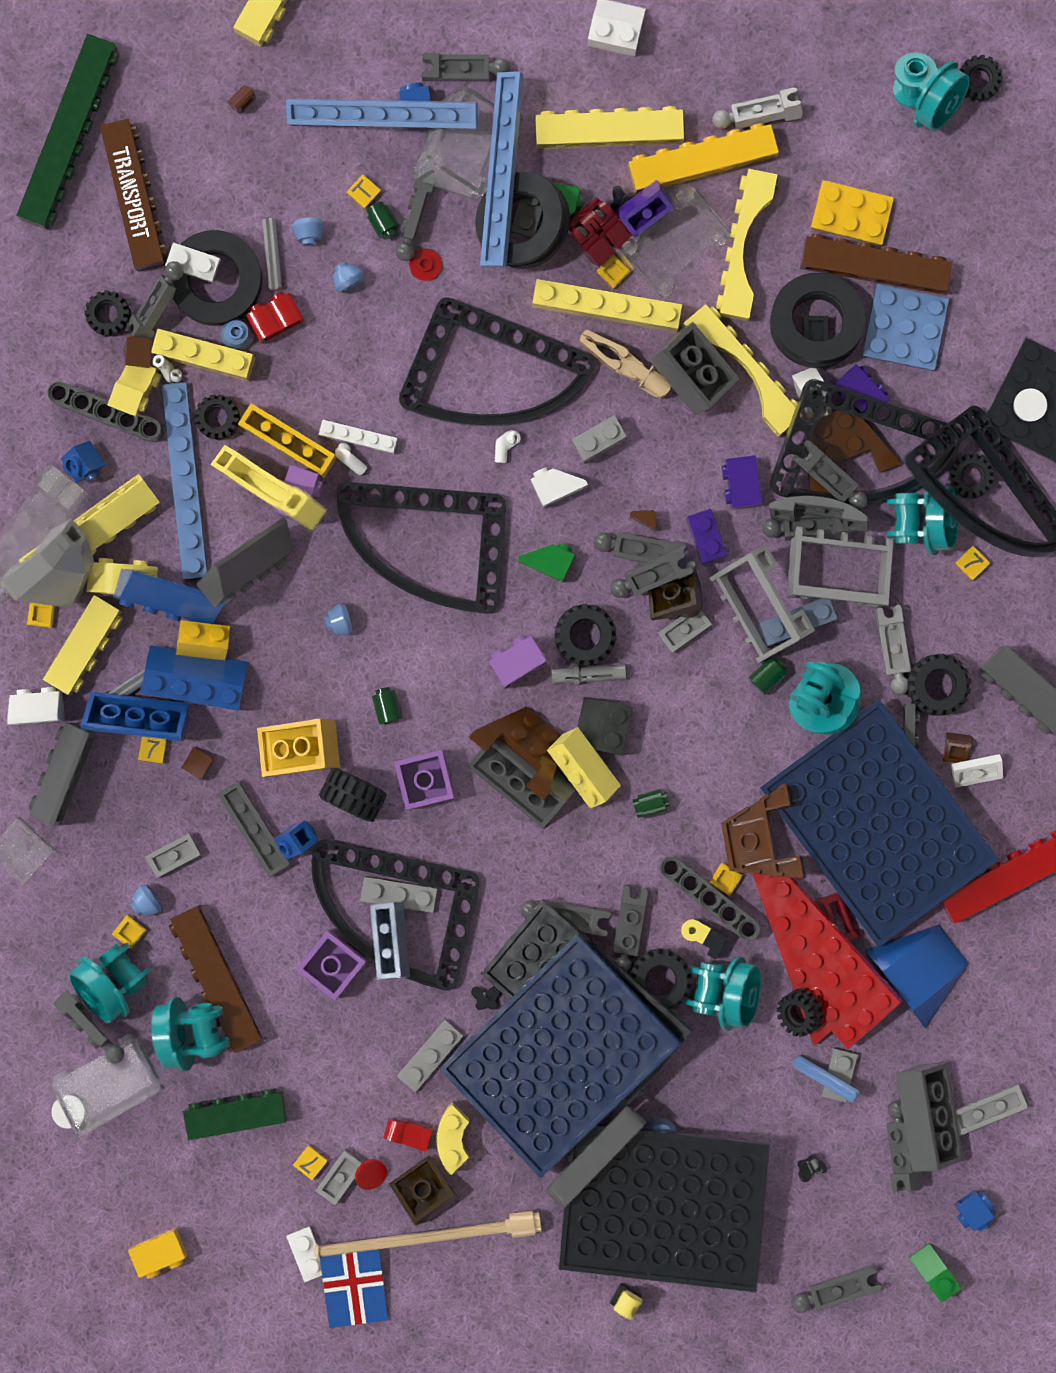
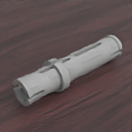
[551,664,626,685]

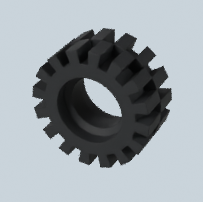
[960,55,1003,102]
[84,290,131,337]
[194,394,240,440]
[948,453,995,499]
[776,988,825,1037]

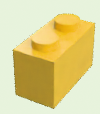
[176,620,230,660]
[128,1228,188,1279]

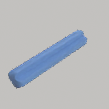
[793,1056,860,1102]

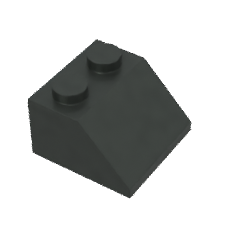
[577,697,633,756]

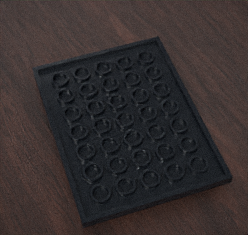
[559,1124,770,1293]

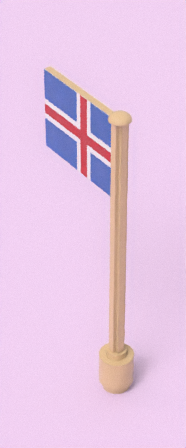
[314,1211,541,1328]

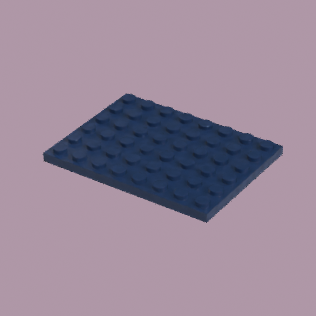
[760,700,999,947]
[439,934,682,1178]

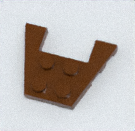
[806,410,900,492]
[468,706,561,800]
[721,783,806,879]

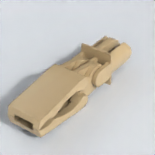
[579,330,671,398]

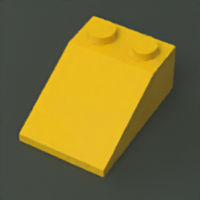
[257,719,340,777]

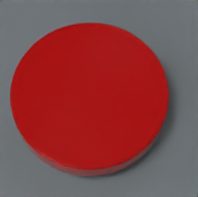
[409,248,442,281]
[355,1159,387,1190]

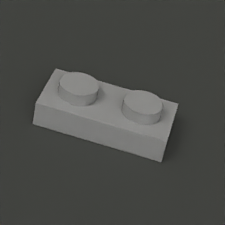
[657,610,712,653]
[145,833,201,878]
[821,1048,858,1102]
[315,1150,363,1205]

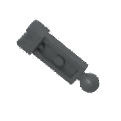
[422,53,511,82]
[395,171,437,261]
[125,261,184,339]
[792,440,868,511]
[762,513,853,541]
[594,532,684,563]
[610,545,696,598]
[613,885,648,973]
[520,900,611,937]
[53,991,124,1064]
[887,1100,923,1192]
[791,1265,882,1313]

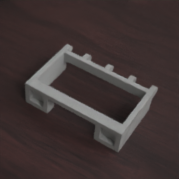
[787,526,893,608]
[710,545,815,663]

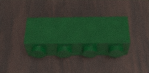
[183,1088,287,1141]

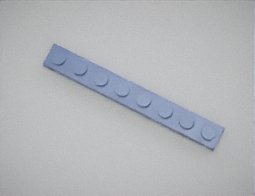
[480,72,524,268]
[286,98,478,129]
[162,382,207,580]

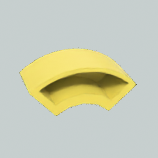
[108,363,162,416]
[86,558,158,594]
[437,1102,470,1175]

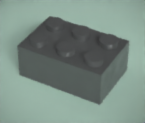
[649,322,739,415]

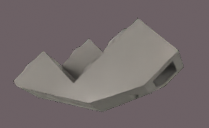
[0,519,94,608]

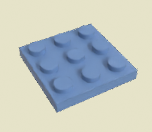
[862,284,949,371]

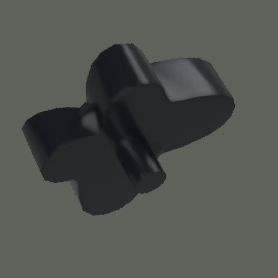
[610,186,638,210]
[471,986,500,1010]
[797,1154,827,1183]

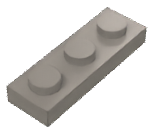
[360,877,437,913]
[397,1020,464,1092]
[955,1084,1028,1136]

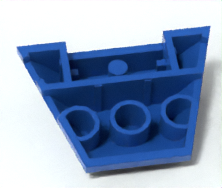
[865,925,968,1028]

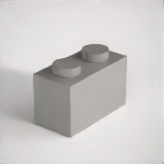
[571,415,627,464]

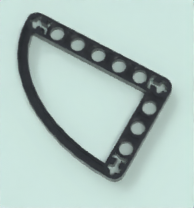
[399,297,594,426]
[770,379,962,505]
[904,405,1056,557]
[337,482,506,614]
[311,840,479,991]

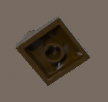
[648,569,703,621]
[389,1155,457,1226]

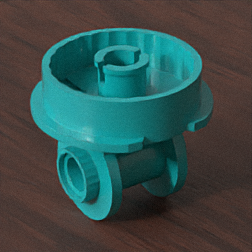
[893,52,970,131]
[886,486,958,555]
[789,661,861,735]
[68,942,151,1023]
[685,957,762,1031]
[152,997,230,1072]

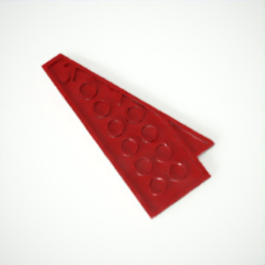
[752,874,902,1050]

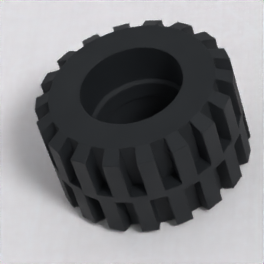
[554,604,616,666]
[907,654,971,716]
[319,768,387,822]
[630,948,692,1009]

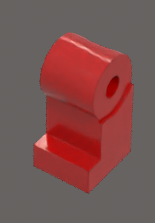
[383,1118,432,1152]

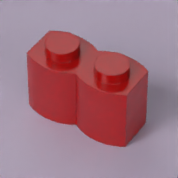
[246,292,304,343]

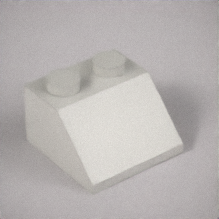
[587,0,646,57]
[7,687,65,725]

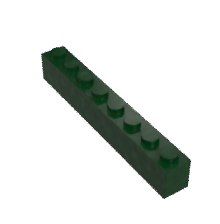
[16,33,119,230]

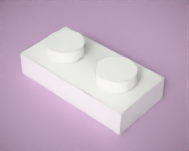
[165,243,221,283]
[952,754,1003,788]
[286,1226,322,1282]

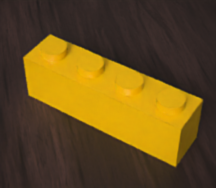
[238,403,337,478]

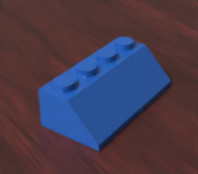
[113,569,224,624]
[140,645,247,711]
[81,691,189,741]

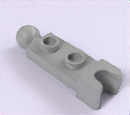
[712,88,803,129]
[875,605,911,695]

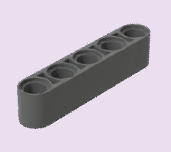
[47,382,164,442]
[659,856,760,941]
[545,1105,646,1208]

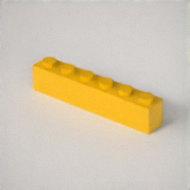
[628,123,779,193]

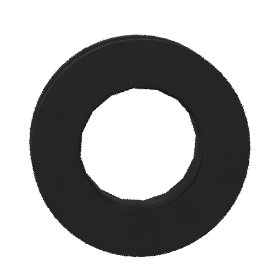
[475,172,570,269]
[173,230,262,326]
[770,273,865,368]

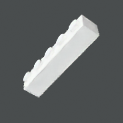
[319,420,398,454]

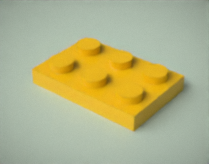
[810,180,894,246]

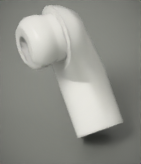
[153,355,182,383]
[495,430,521,463]
[335,443,367,475]

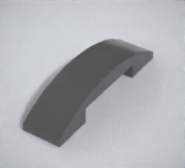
[769,496,869,532]

